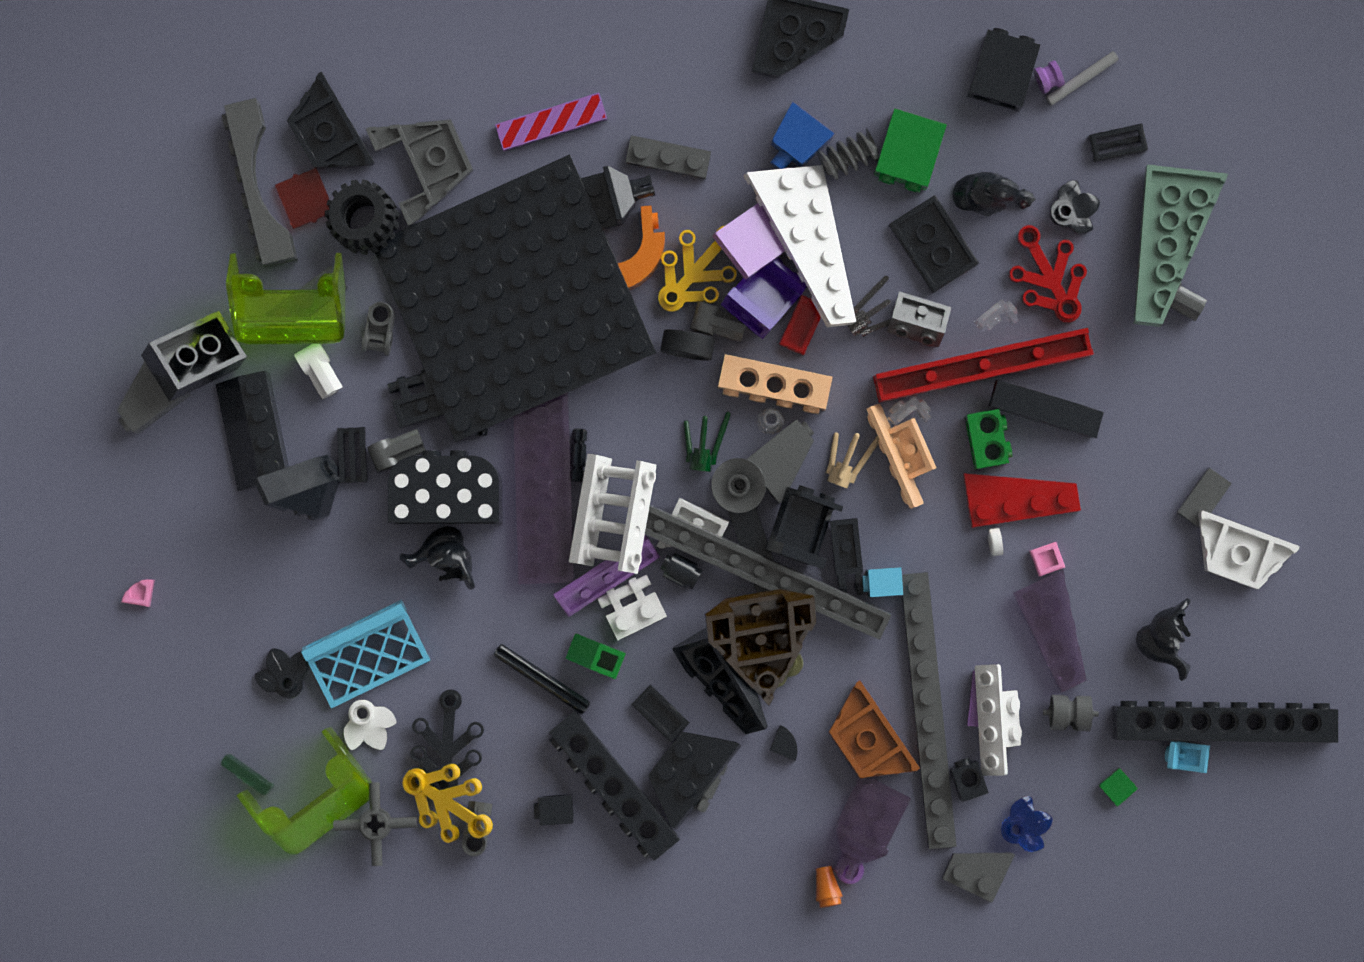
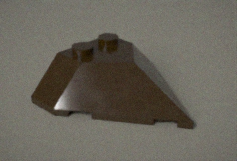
[705,589,816,706]

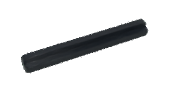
[494,644,590,714]

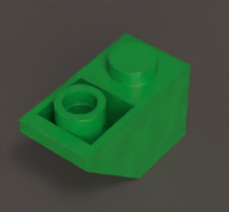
[565,633,626,679]

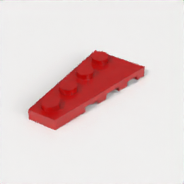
[963,473,1081,528]

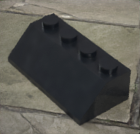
[215,371,289,491]

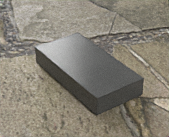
[1176,467,1232,528]

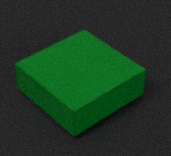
[1098,767,1138,807]

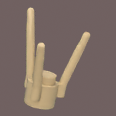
[825,432,879,488]

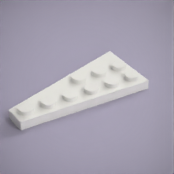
[744,165,856,328]

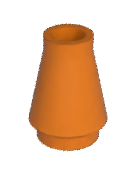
[815,866,843,908]

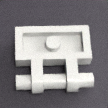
[598,575,667,640]

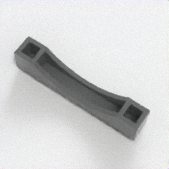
[222,98,298,268]

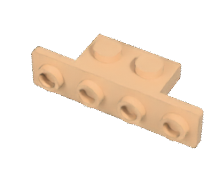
[867,404,936,509]

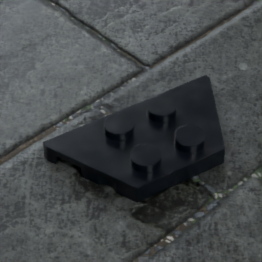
[287,71,375,169]
[648,732,741,830]

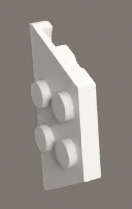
[1198,510,1300,589]

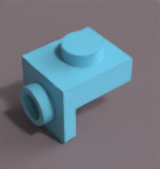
[1165,741,1210,773]

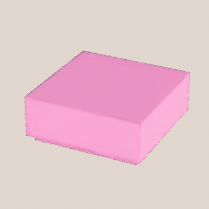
[1029,542,1065,577]

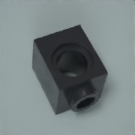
[950,757,989,802]
[534,794,574,826]

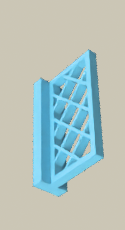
[301,599,430,708]

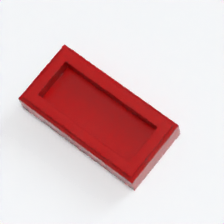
[779,295,821,356]

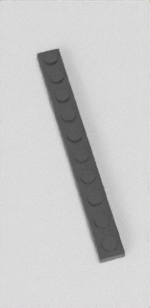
[645,505,891,640]
[902,572,957,849]

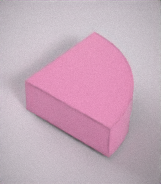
[122,579,155,607]

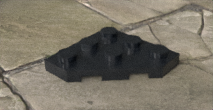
[752,0,849,78]

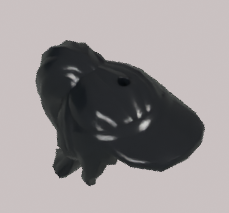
[953,171,1036,217]
[399,526,475,590]
[1136,598,1191,681]

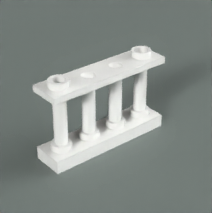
[569,454,656,574]

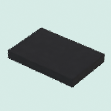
[889,195,979,293]

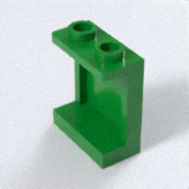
[874,108,947,193]

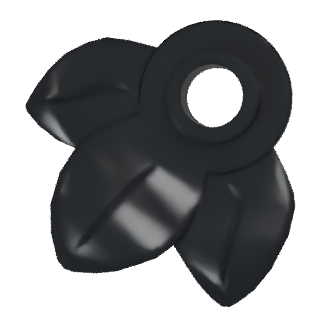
[1050,180,1100,234]
[255,648,308,699]

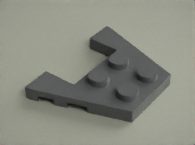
[366,119,474,227]

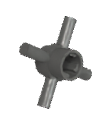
[333,782,418,866]

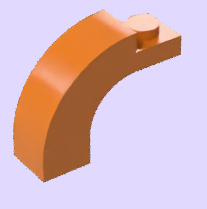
[618,206,665,290]

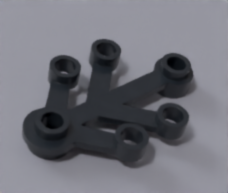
[410,689,484,790]

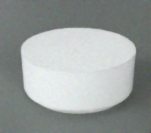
[987,528,1003,556]

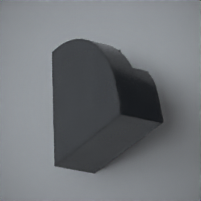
[770,725,798,761]

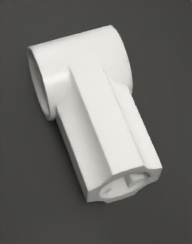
[294,341,343,399]

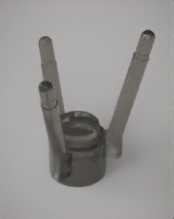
[847,275,891,337]

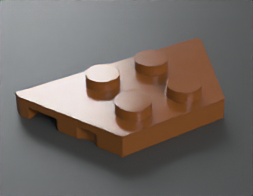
[828,680,920,779]

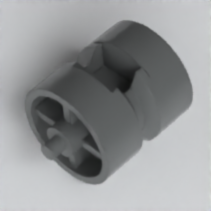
[1043,694,1099,732]

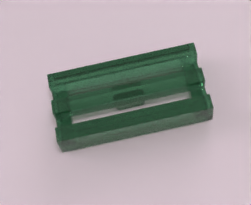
[221,754,275,795]

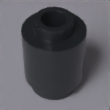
[660,553,703,590]

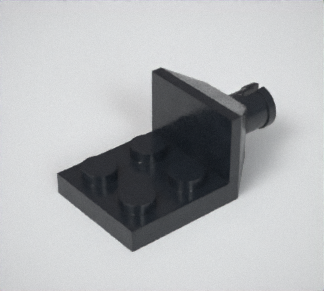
[581,166,655,230]

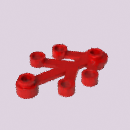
[1009,225,1087,323]

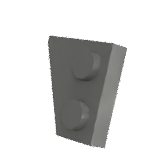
[942,852,1015,903]

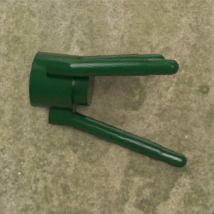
[683,411,731,472]

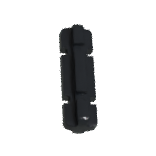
[569,428,587,482]

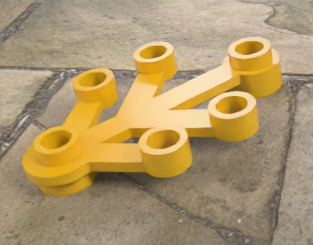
[658,225,737,312]
[402,764,493,843]

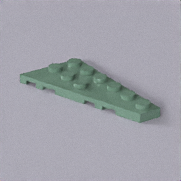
[1133,165,1228,327]

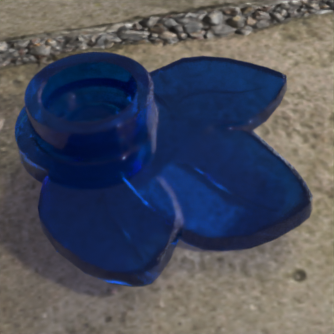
[1001,796,1053,852]

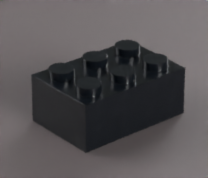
[141,311,247,402]

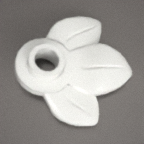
[344,700,397,750]

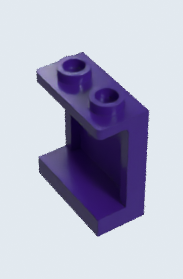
[721,257,807,340]

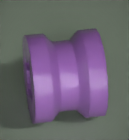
[1033,60,1065,94]

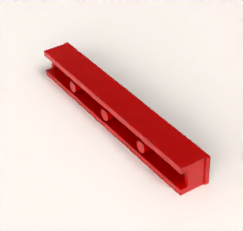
[873,328,1094,403]

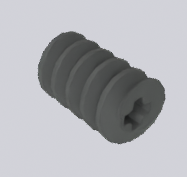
[817,128,878,180]

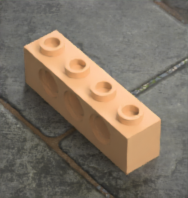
[718,354,833,414]

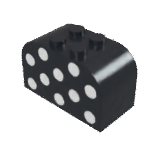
[388,450,503,524]

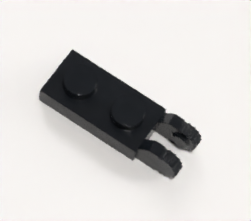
[830,518,863,595]

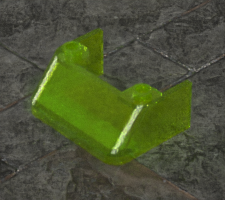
[226,253,345,344]
[236,727,372,854]

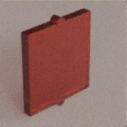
[275,168,330,229]

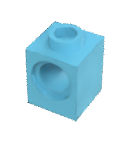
[862,567,903,597]

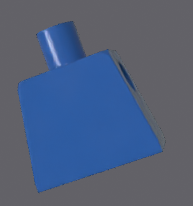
[770,102,834,169]

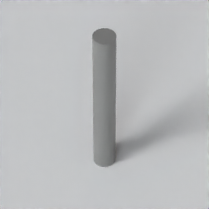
[1046,51,1119,106]

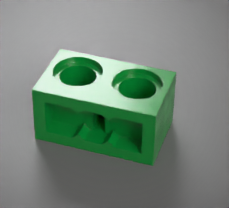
[964,409,1013,470]

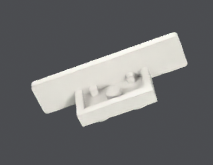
[975,664,1022,776]

